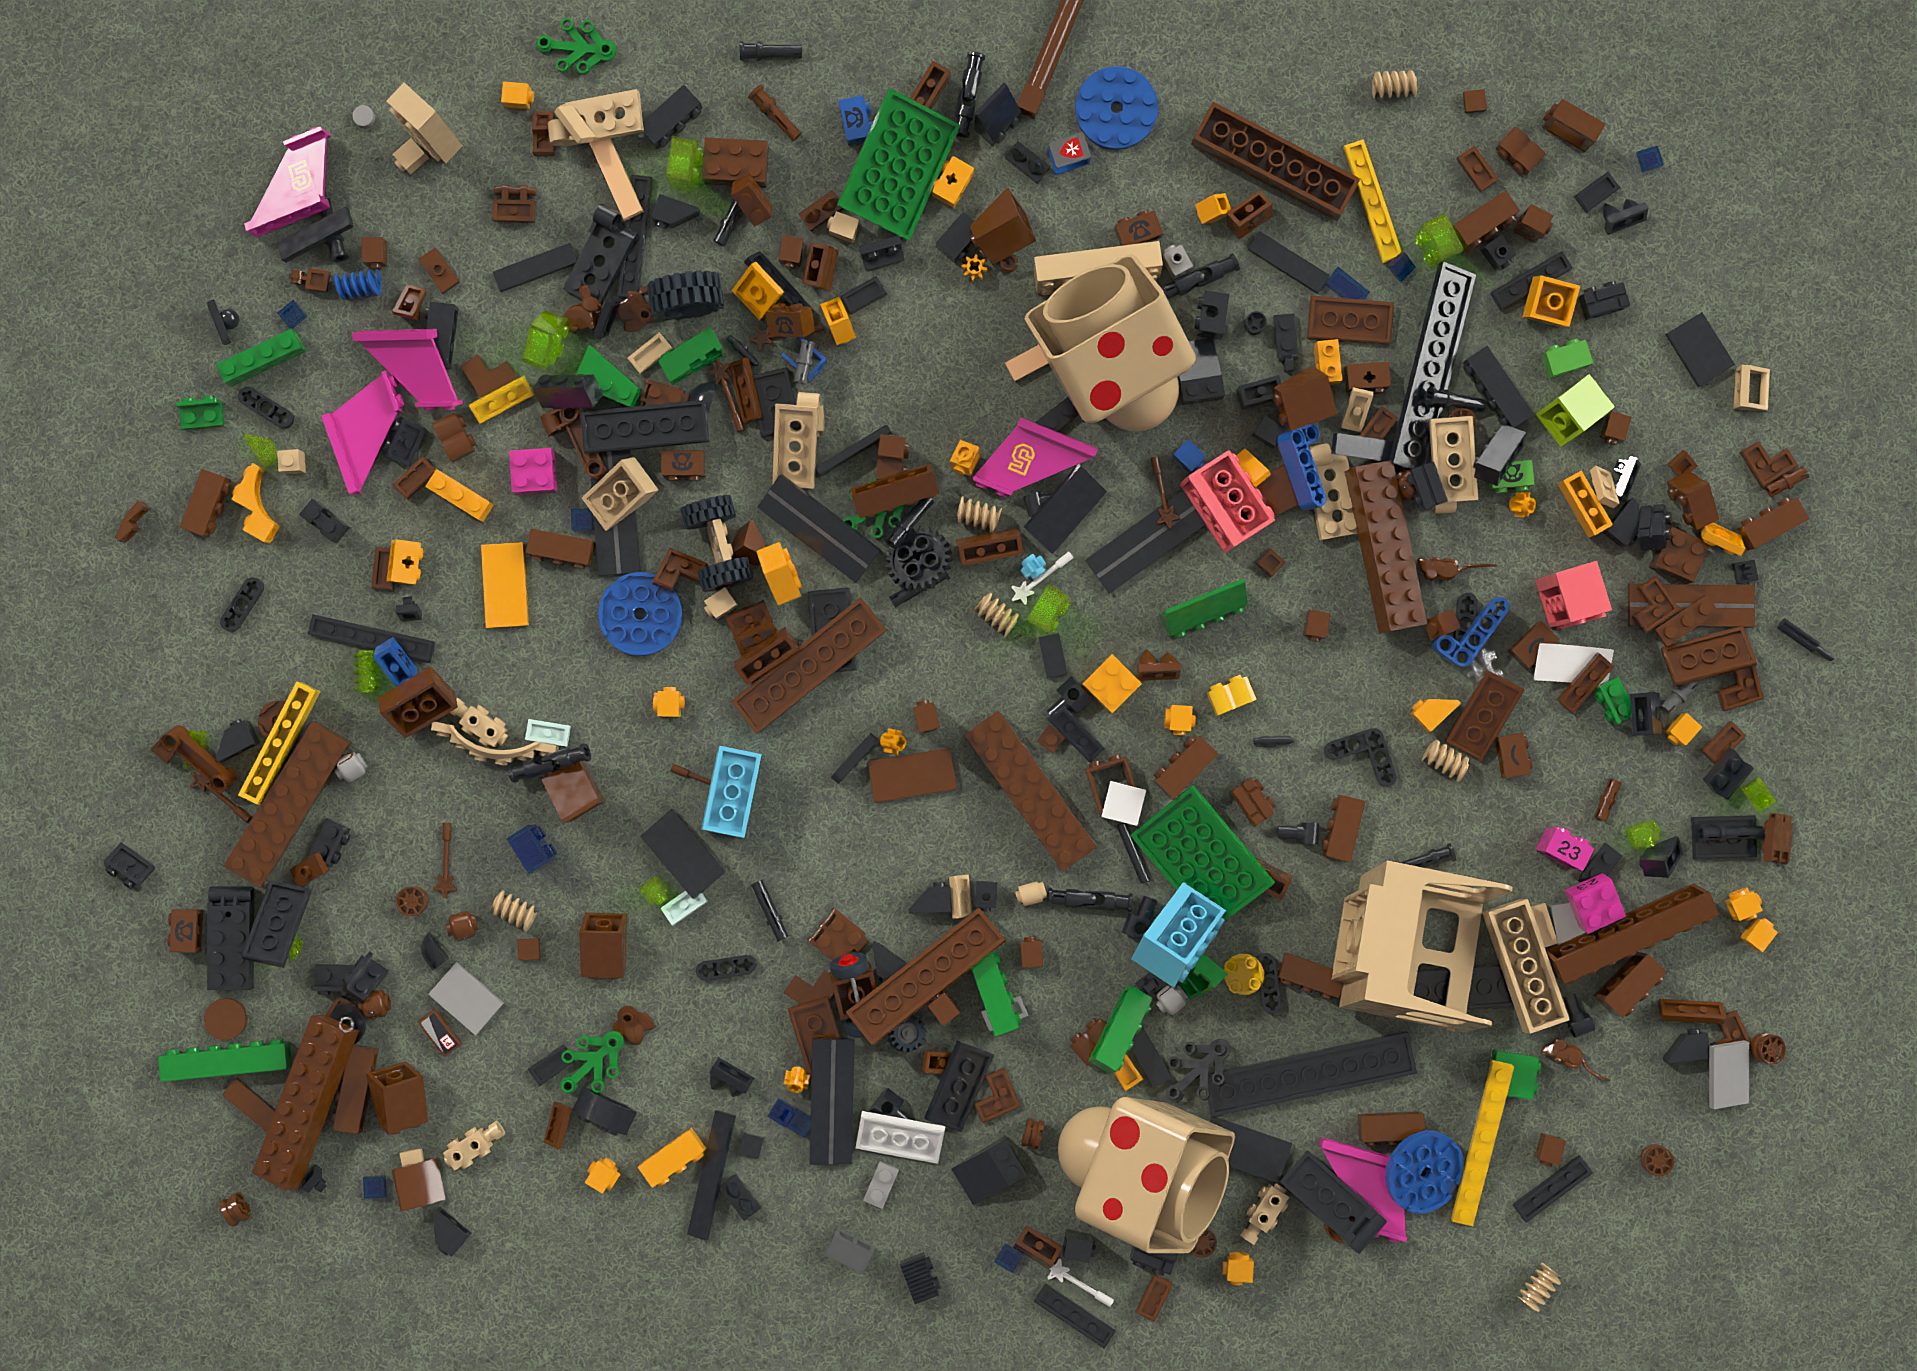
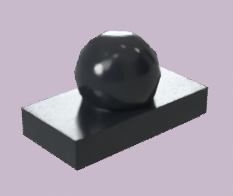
[207,300,240,345]

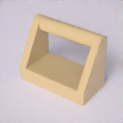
[1734,365,1770,411]

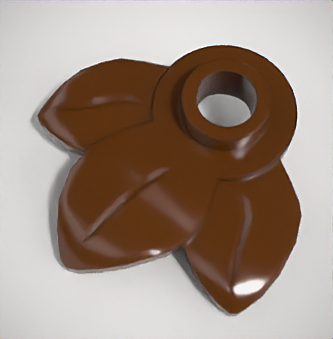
[617,291,654,332]
[613,1006,655,1045]

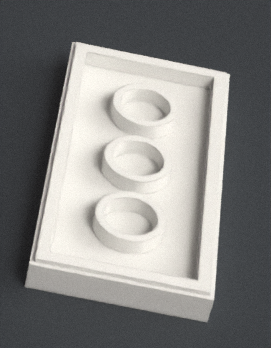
[856,1111,945,1164]

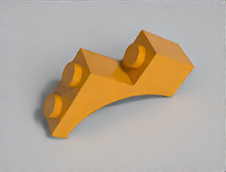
[232,463,280,544]

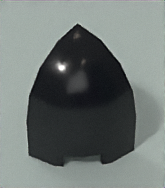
[689,382,716,413]
[421,932,449,971]

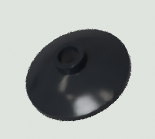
[330,1004,366,1045]

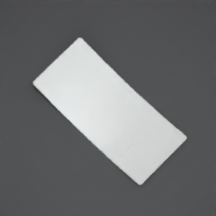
[1534,643,1614,685]

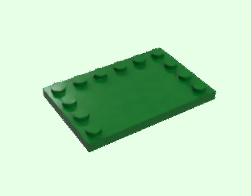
[837,88,961,241]
[1130,785,1275,921]

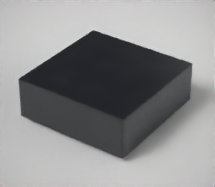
[738,1132,765,1159]

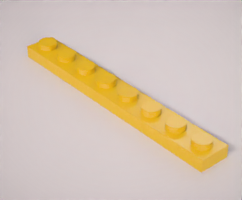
[1451,1060,1514,1226]

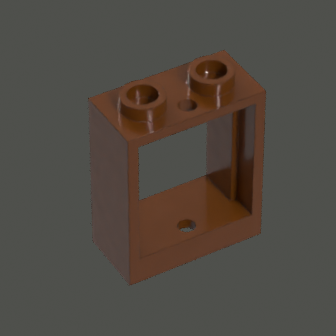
[1542,99,1606,152]
[1085,754,1136,817]

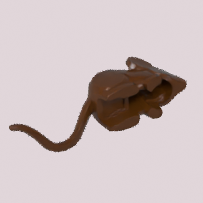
[1417,557,1497,581]
[1540,1038,1610,1082]

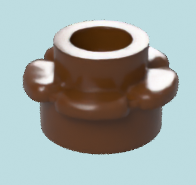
[998,255,1018,273]

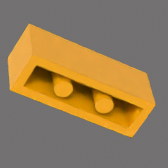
[425,469,494,522]
[1557,470,1613,538]
[638,1127,706,1188]

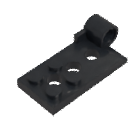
[563,204,638,307]

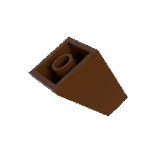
[970,188,1036,265]
[1273,366,1337,431]
[541,761,606,823]
[579,913,627,980]
[366,1061,428,1135]

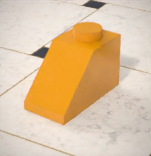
[820,297,856,345]
[1410,699,1461,732]

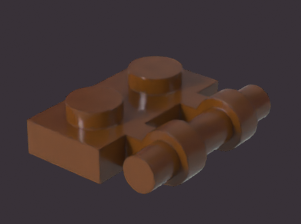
[492,185,537,223]

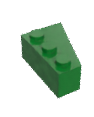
[658,326,726,385]
[576,344,641,407]
[1178,953,1228,1000]

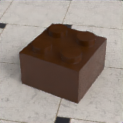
[1649,527,1710,584]

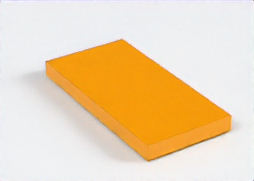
[481,542,529,628]

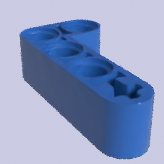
[1277,423,1326,511]
[1433,597,1509,667]

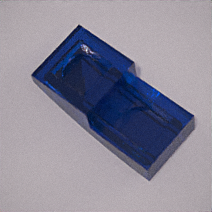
[767,1098,810,1138]

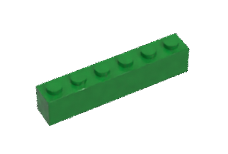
[158,1039,292,1082]

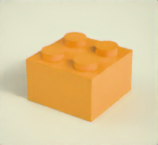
[1522,276,1580,328]
[756,542,802,605]
[1081,654,1142,714]

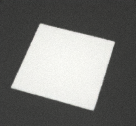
[1102,781,1146,826]

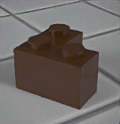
[876,434,910,480]
[1667,471,1719,530]

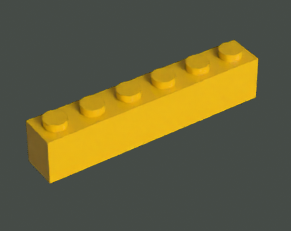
[238,681,321,805]

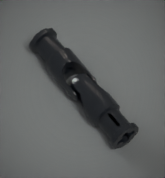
[955,52,986,138]
[1159,253,1240,299]
[507,743,591,783]
[1048,887,1133,912]

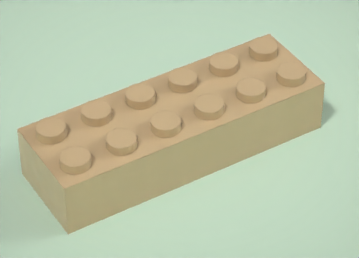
[386,83,463,164]
[1034,241,1163,295]
[1482,899,1570,1034]

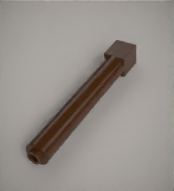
[1017,0,1084,119]

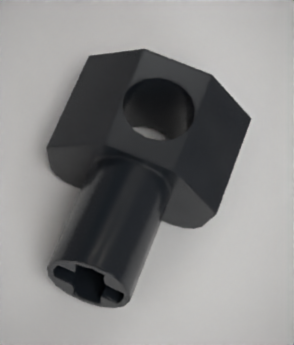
[1047,676,1093,715]
[1122,896,1157,939]
[868,1088,915,1121]

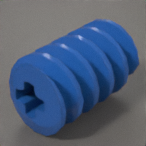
[334,269,382,300]

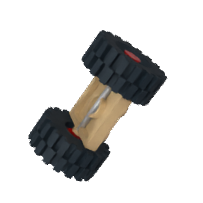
[680,495,753,592]

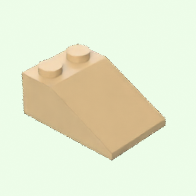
[582,457,659,531]

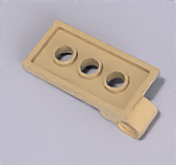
[548,89,644,147]
[772,392,820,489]
[1429,416,1478,514]
[1309,443,1358,540]

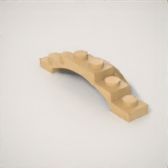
[431,722,559,766]

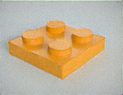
[732,262,784,321]
[1700,523,1745,556]

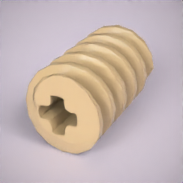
[1372,70,1417,98]
[957,496,1002,532]
[972,593,1019,637]
[1422,740,1469,782]
[489,890,537,932]
[1517,1262,1561,1312]

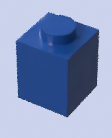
[1172,439,1206,474]

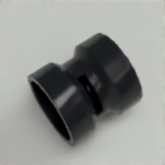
[1244,311,1267,335]

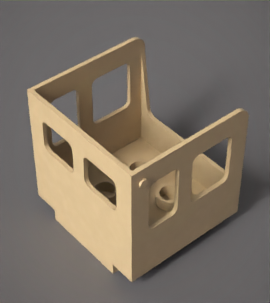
[1331,861,1513,1032]

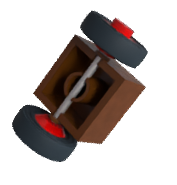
[829,953,877,1038]

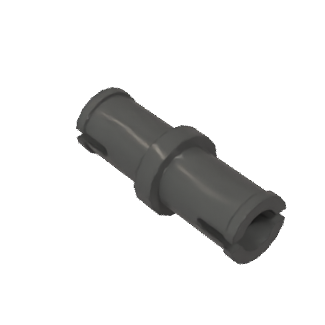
[793,340,815,385]
[1660,681,1699,715]

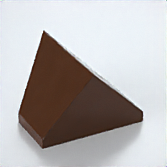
[731,520,767,565]

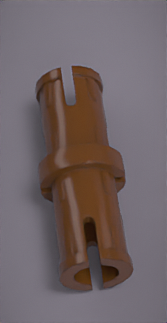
[1765,466,1810,498]
[1594,778,1622,822]

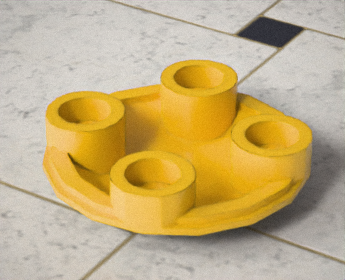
[1224,954,1264,995]

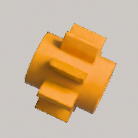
[962,254,987,282]
[1509,491,1536,518]
[880,728,906,755]
[784,1067,810,1093]

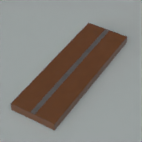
[1628,584,1755,627]

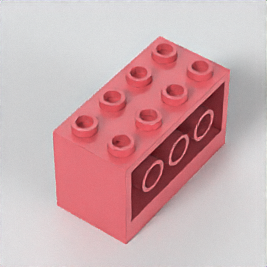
[1179,450,1275,553]
[1535,561,1612,630]

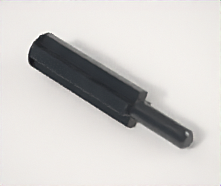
[1777,618,1834,661]

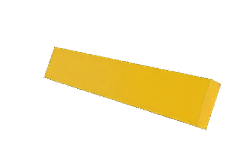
[1343,139,1403,264]

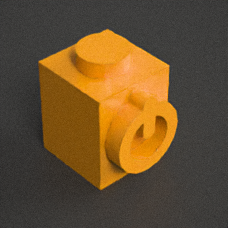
[950,440,981,477]
[653,687,685,717]
[1164,705,1196,735]
[1725,887,1763,921]
[585,1158,620,1194]
[1222,1252,1254,1285]

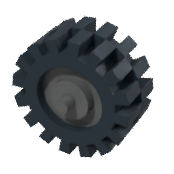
[887,1015,927,1052]

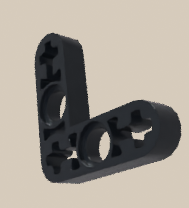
[1324,728,1397,787]

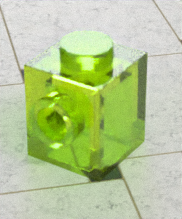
[1741,777,1777,813]
[1624,819,1660,849]
[638,875,670,906]

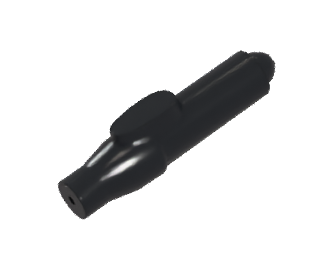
[726,335,758,366]
[1253,736,1294,747]

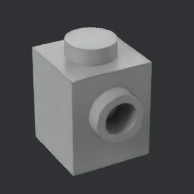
[1162,245,1193,279]

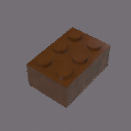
[702,137,769,188]
[1446,190,1520,254]
[378,666,458,738]
[1153,736,1218,799]
[1594,951,1667,1018]

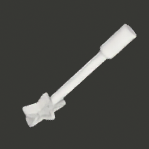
[1011,551,1074,605]
[1048,1258,1114,1307]

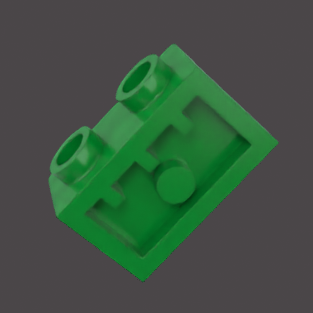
[175,396,224,430]
[1595,676,1632,725]

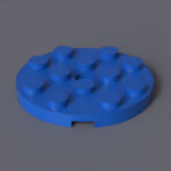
[1075,66,1158,150]
[598,572,683,656]
[1385,1130,1464,1213]

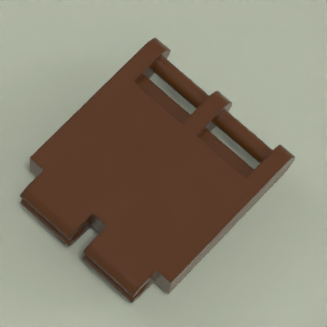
[638,379,690,406]
[1762,813,1793,865]
[807,907,869,961]

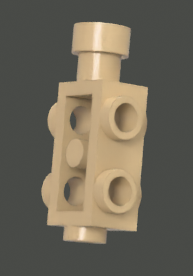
[449,698,508,748]
[443,1121,505,1171]
[1240,1183,1289,1245]

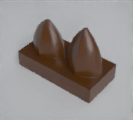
[798,190,843,232]
[1137,649,1181,681]

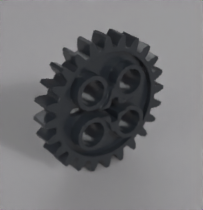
[885,526,953,593]

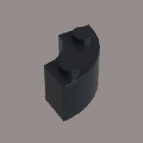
[573,1087,637,1136]

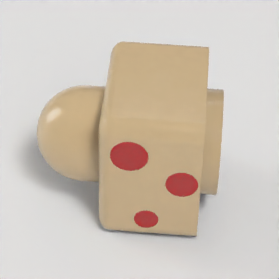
[1025,254,1196,431]
[1058,1097,1235,1253]

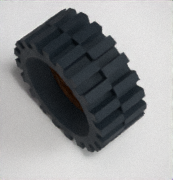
[647,270,725,320]

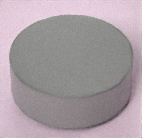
[353,105,375,128]

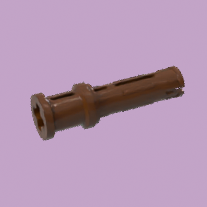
[748,85,802,142]

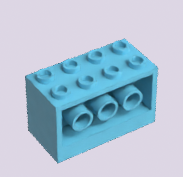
[701,746,762,838]
[1131,882,1226,987]

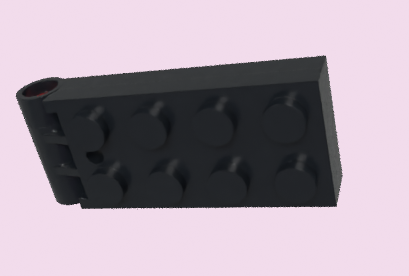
[207,886,255,990]
[1279,1150,1387,1254]

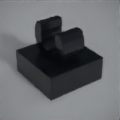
[1732,559,1759,584]
[396,596,422,621]
[302,1164,327,1193]

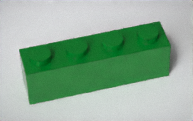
[216,329,307,387]
[972,952,1022,1038]
[1088,985,1152,1074]

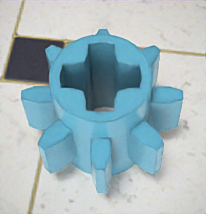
[1021,554,1046,580]

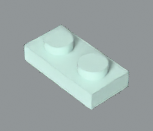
[525,719,571,746]
[661,891,708,926]

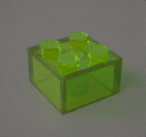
[666,136,704,191]
[1415,213,1464,269]
[521,310,569,370]
[1026,584,1071,635]

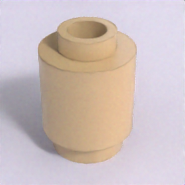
[1015,881,1047,907]

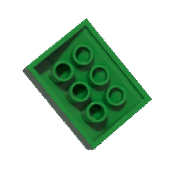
[1159,578,1248,639]

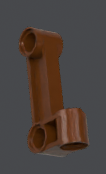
[540,408,608,482]
[151,725,237,793]

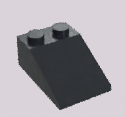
[974,83,1021,146]
[1177,338,1225,405]
[951,1135,1027,1205]

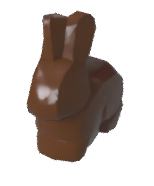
[560,285,601,332]

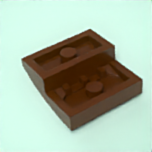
[1253,464,1298,516]
[725,600,777,656]
[392,1158,445,1211]

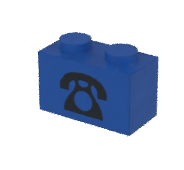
[839,95,873,146]
[373,637,418,687]

